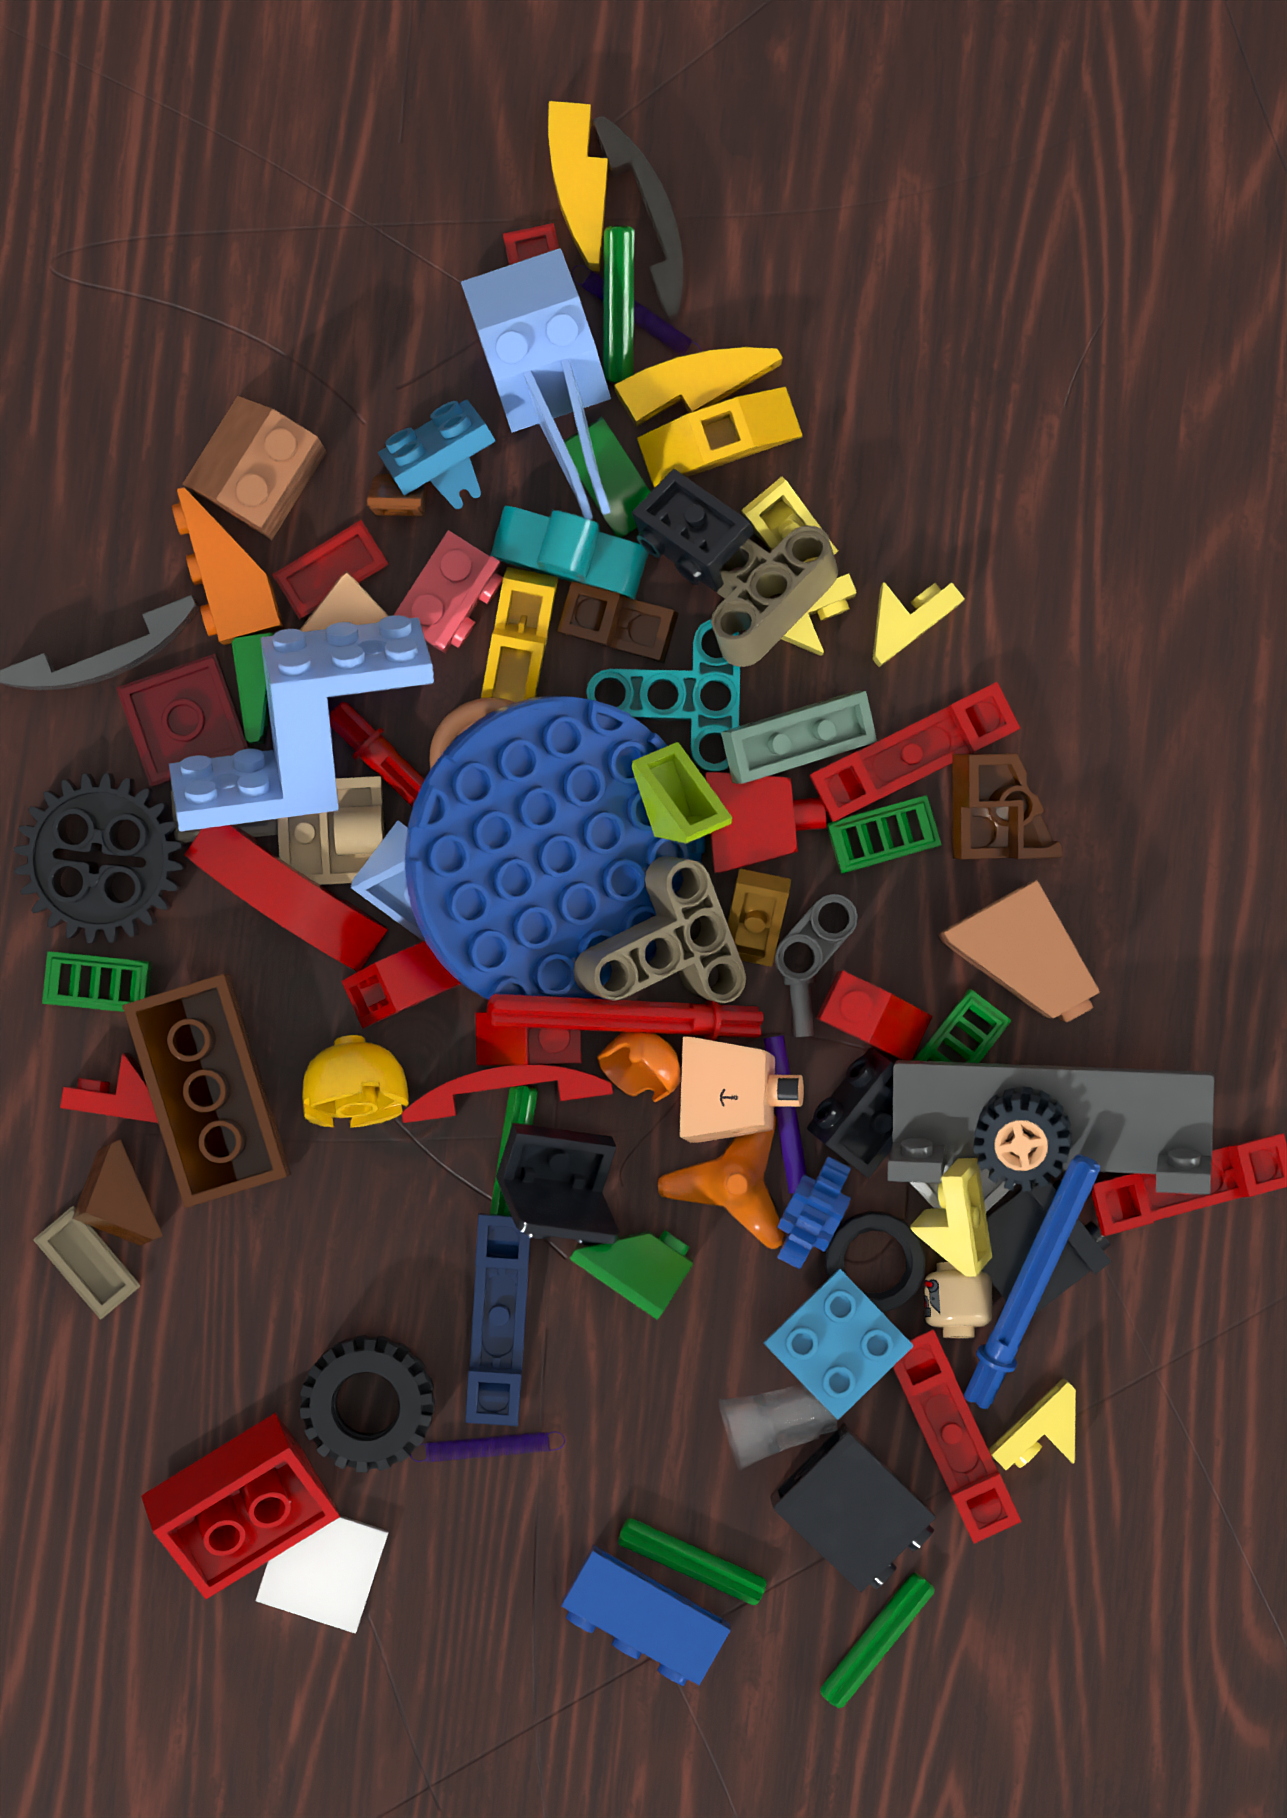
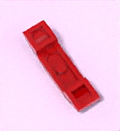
[809,682,1021,822]
[184,824,388,972]
[402,1064,613,1123]
[1091,1133,1287,1236]
[893,1329,1022,1544]

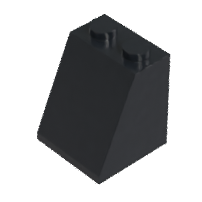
[770,1423,936,1592]

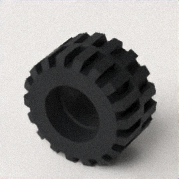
[299,1335,435,1473]

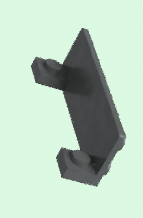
[888,1060,1214,1194]

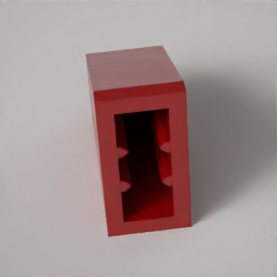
[341,941,462,1029]
[815,971,933,1060]

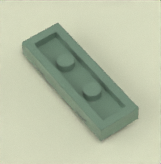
[721,691,877,784]

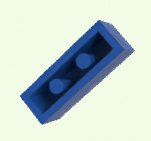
[561,1544,731,1686]

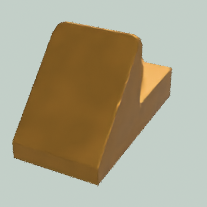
[727,868,791,967]

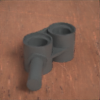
[774,894,858,1037]

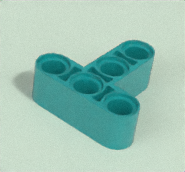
[489,506,649,599]
[586,620,740,773]

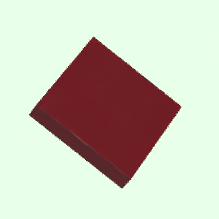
[116,653,249,787]

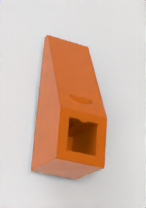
[172,487,284,646]

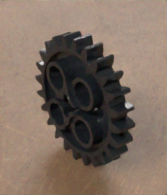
[14,773,186,943]

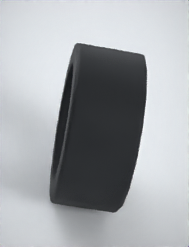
[825,1211,926,1313]

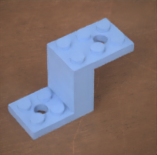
[169,615,434,831]

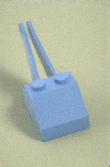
[461,248,611,520]

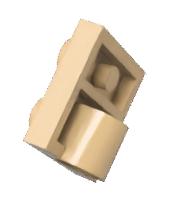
[277,776,385,885]

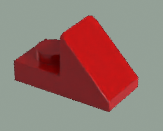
[475,1012,582,1065]
[60,1052,158,1123]

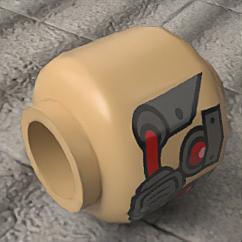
[924,1262,993,1339]

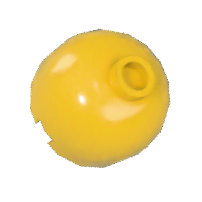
[302,1035,409,1127]

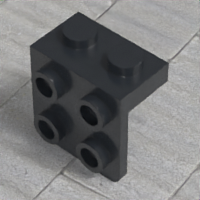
[496,1123,619,1246]
[982,1179,1112,1316]

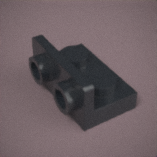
[631,469,754,592]
[807,1048,894,1179]

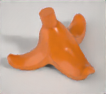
[658,1114,786,1249]

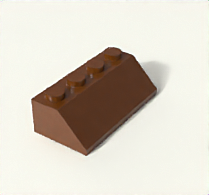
[122,974,291,1208]

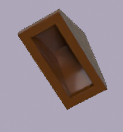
[72,1140,163,1246]

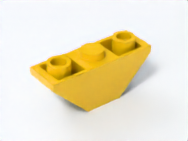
[637,387,803,488]

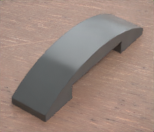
[0,595,200,690]

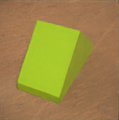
[632,742,732,843]

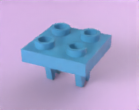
[377,399,495,509]
[763,1269,914,1420]

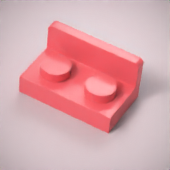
[393,530,503,654]

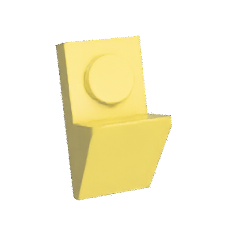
[741,477,838,562]
[781,573,857,656]
[873,582,965,667]
[910,1158,992,1277]
[988,1378,1076,1470]

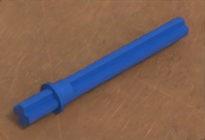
[963,1154,1100,1409]

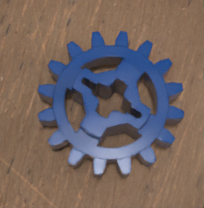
[777,1157,851,1269]

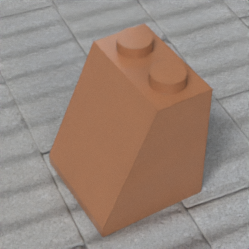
[182,396,327,540]
[938,880,1100,1022]

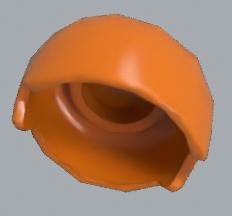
[597,1032,682,1102]

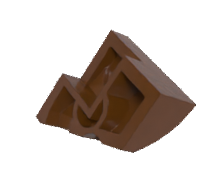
[952,753,1062,860]

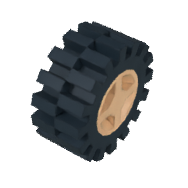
[973,1087,1072,1191]

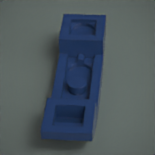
[465,1213,531,1426]

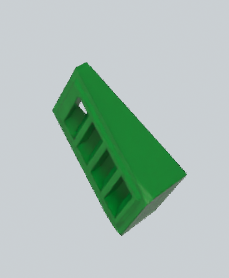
[231,633,275,745]
[826,795,941,875]
[42,951,153,1012]
[913,989,1012,1063]

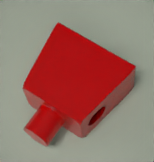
[705,772,826,874]

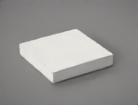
[256,1501,389,1634]

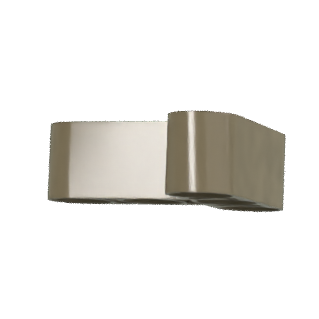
[711,525,838,667]
[573,855,746,1003]

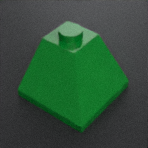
[569,1230,693,1320]

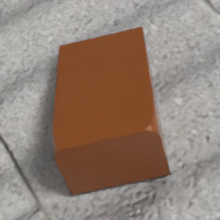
[367,474,427,517]

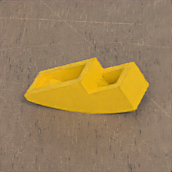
[548,101,608,272]
[614,347,783,427]
[481,567,559,702]

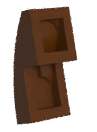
[557,581,679,663]

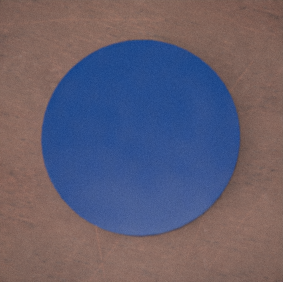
[405,696,705,1000]

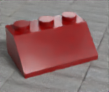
[141,1413,340,1600]

